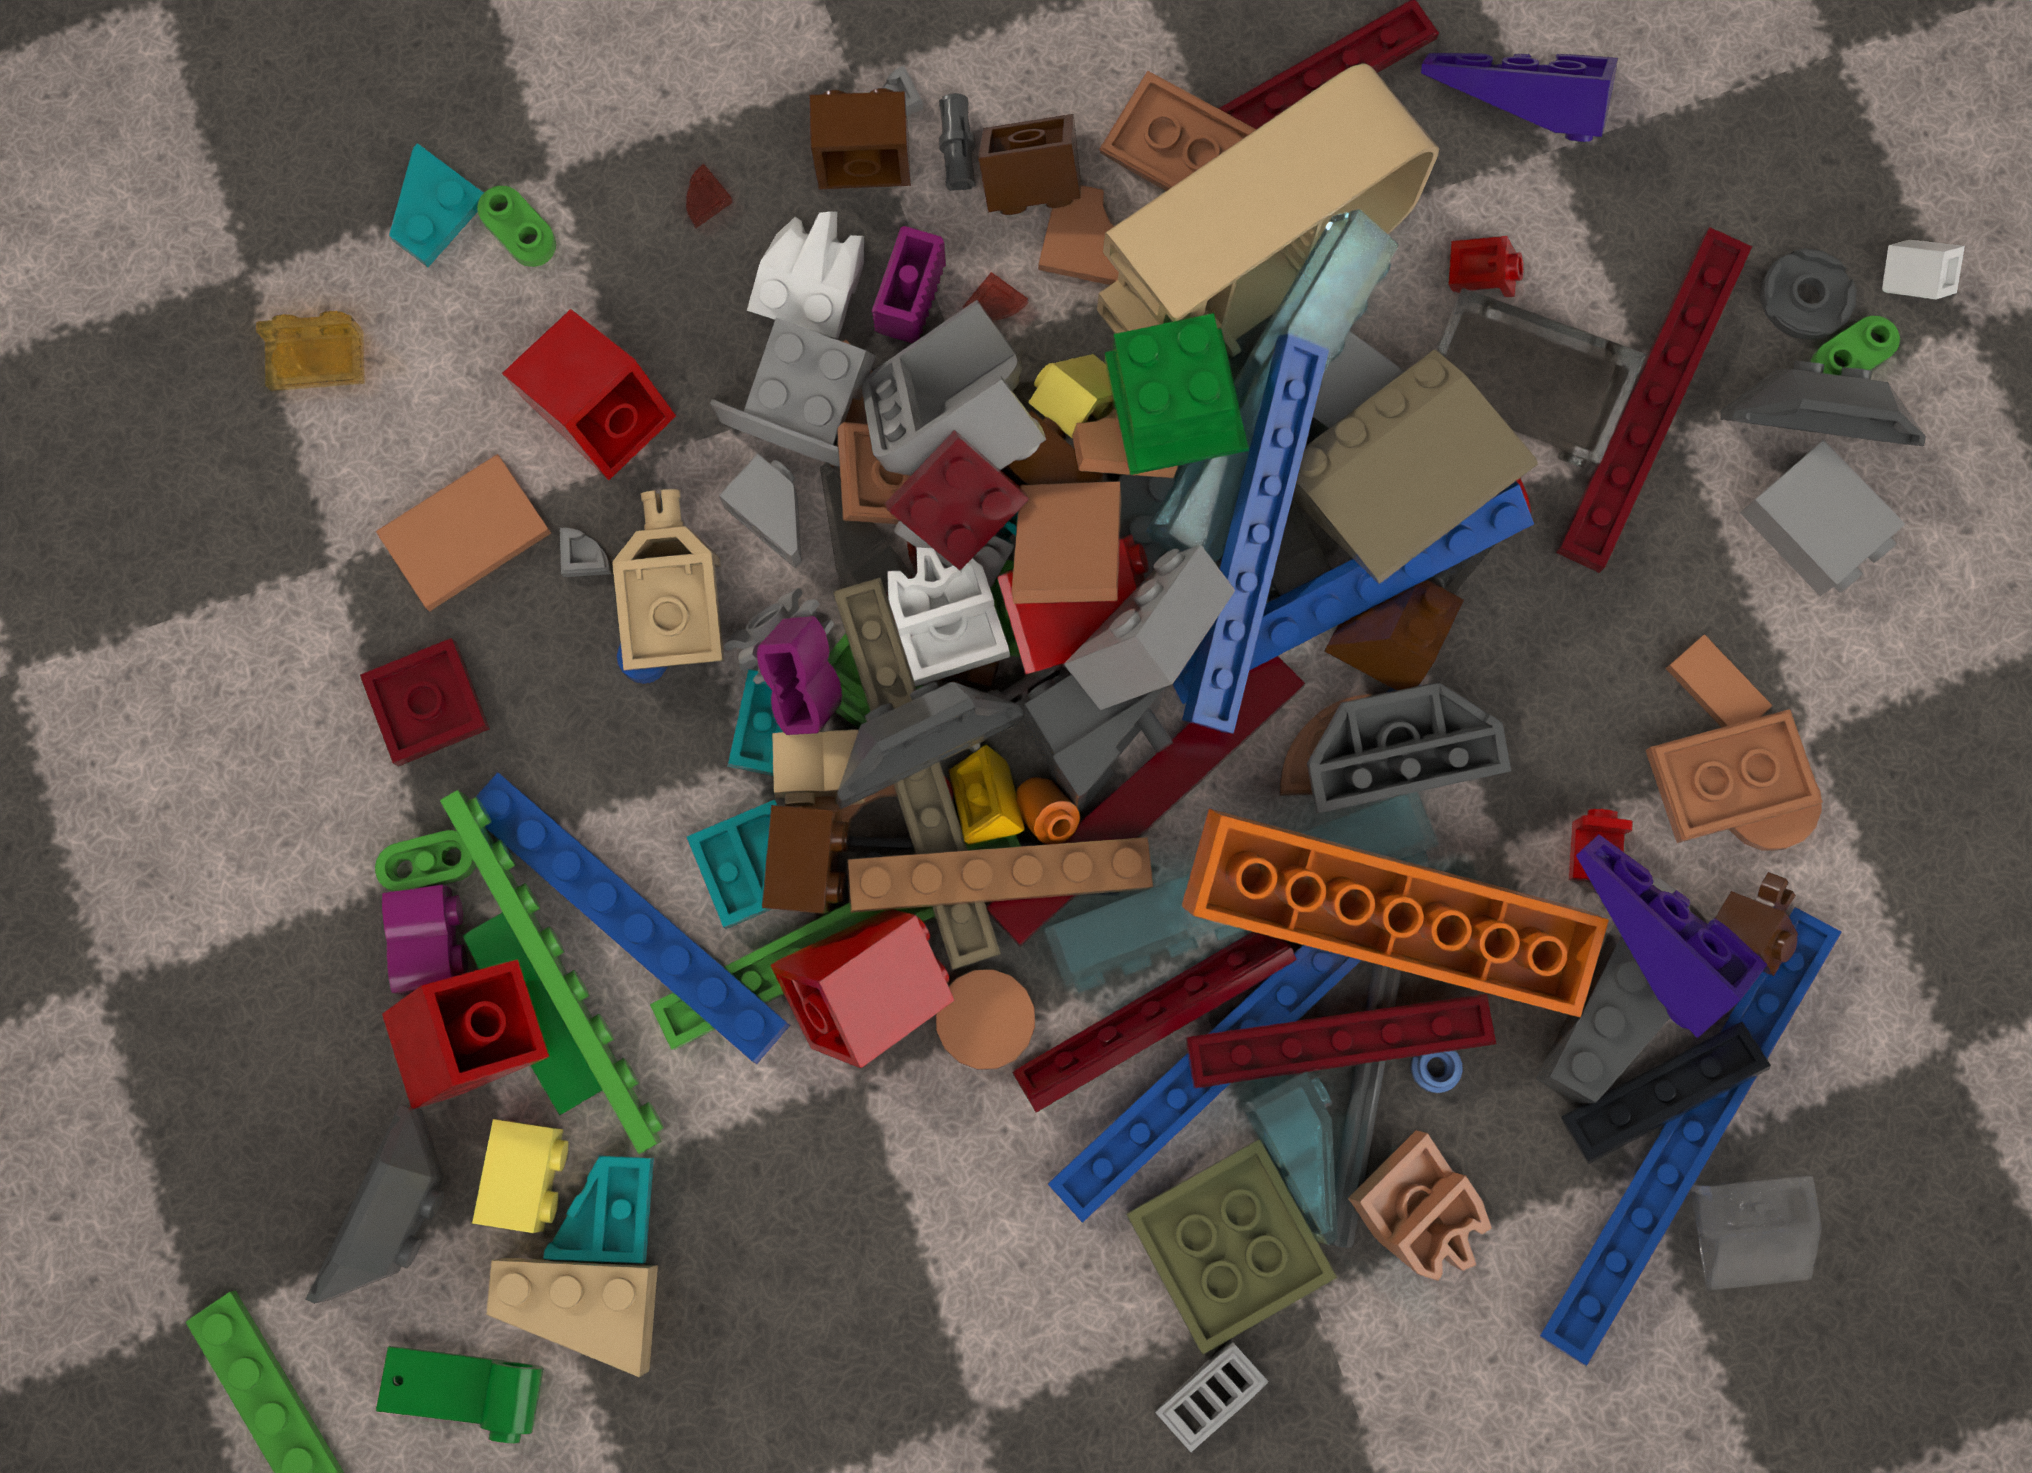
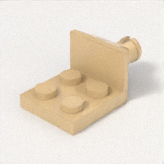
[612,489,724,670]

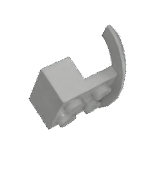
[710,318,876,467]

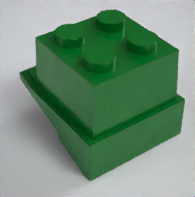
[1105,313,1249,475]

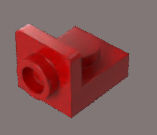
[1448,236,1524,297]
[1569,809,1633,882]

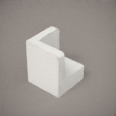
[1882,240,1965,299]

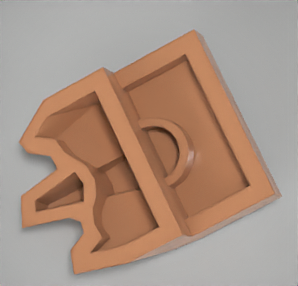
[1348,1130,1492,1281]

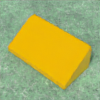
[949,745,1025,844]

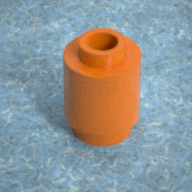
[1016,777,1080,845]

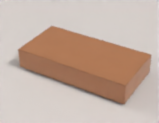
[1665,634,1772,728]

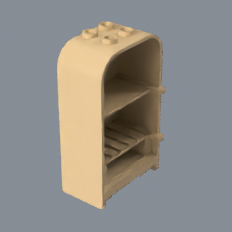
[1097,63,1439,358]

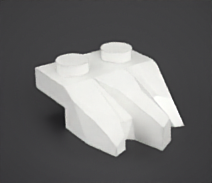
[747,211,864,339]
[888,547,1010,686]

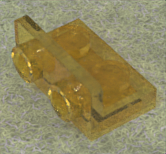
[256,311,365,391]

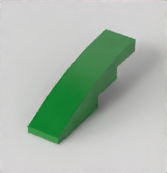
[463,912,602,1116]

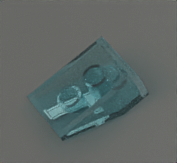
[1240,1072,1338,1245]

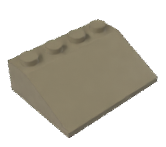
[1293,349,1538,584]

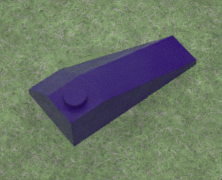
[1421,53,1618,142]
[1576,835,1767,1038]

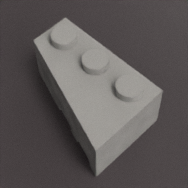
[1064,544,1235,710]

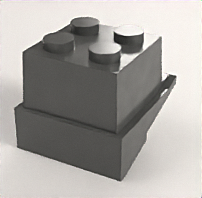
[1024,674,1173,813]

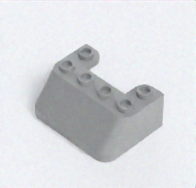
[862,300,1046,476]

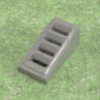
[1155,1339,1268,1452]

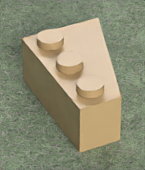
[486,1258,658,1377]

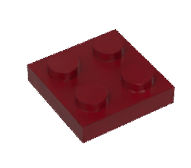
[885,430,1029,571]
[360,638,490,767]

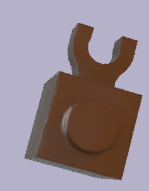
[1715,872,1798,976]

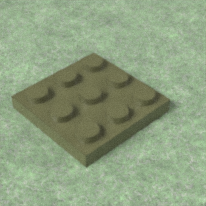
[1126,1139,1337,1355]

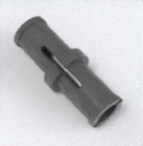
[939,93,976,191]

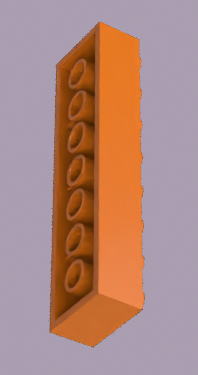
[1182,808,1609,1018]

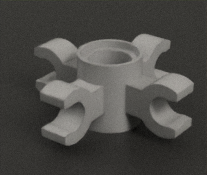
[724,588,834,684]

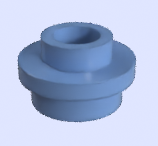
[1411,1051,1462,1093]

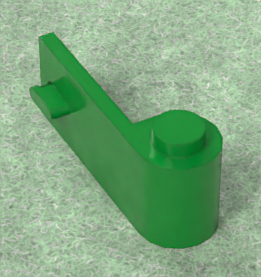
[376,1346,544,1443]

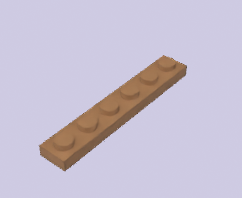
[847,837,1153,913]

